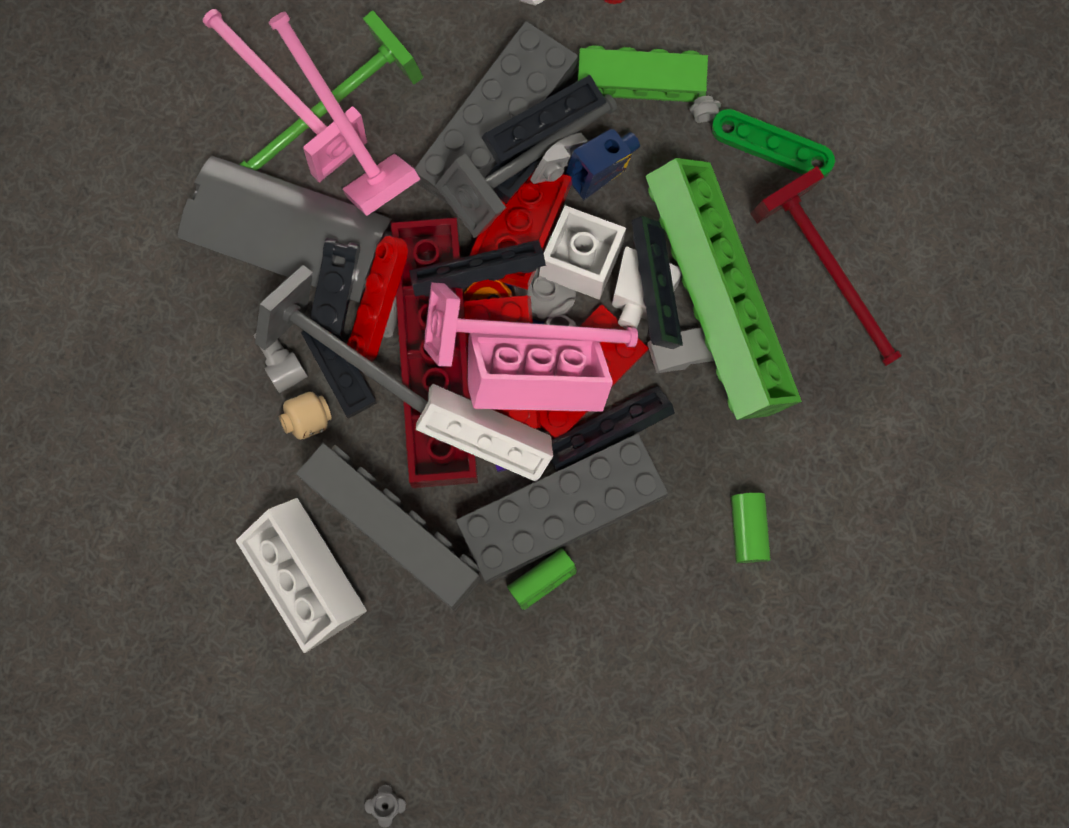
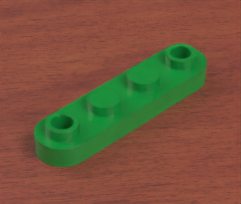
[712,109,835,178]

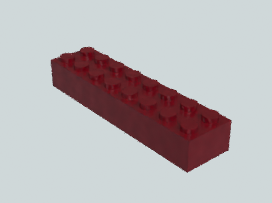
[391,218,478,488]

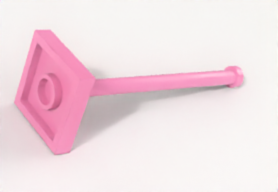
[203,9,367,183]
[269,12,420,216]
[424,282,638,367]

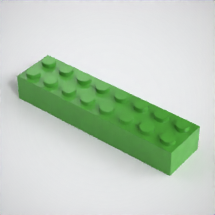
[645,158,802,420]

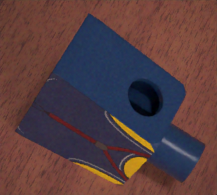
[565,129,640,200]

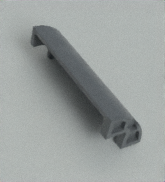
[177,155,392,302]

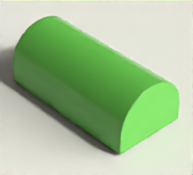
[731,493,771,563]
[507,548,576,610]

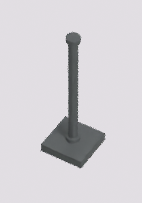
[435,94,617,238]
[255,265,428,414]

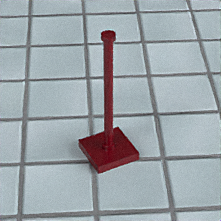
[750,166,902,366]

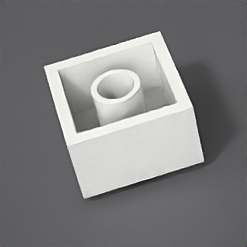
[539,205,626,300]

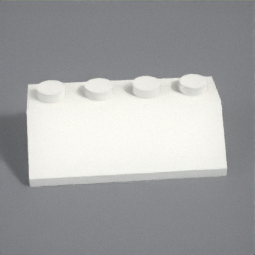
[236,498,367,653]

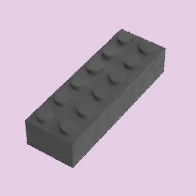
[414,21,578,207]
[456,434,668,584]
[296,443,481,611]

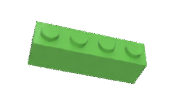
[578,46,708,102]

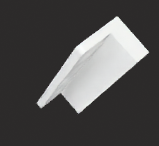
[416,384,553,482]

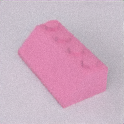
[468,333,613,412]

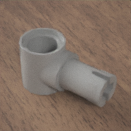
[254,333,308,393]

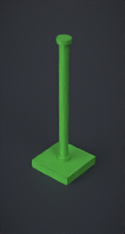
[239,10,424,171]

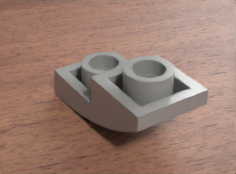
[530,132,588,184]
[647,327,714,373]

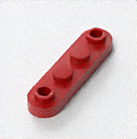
[347,236,408,362]

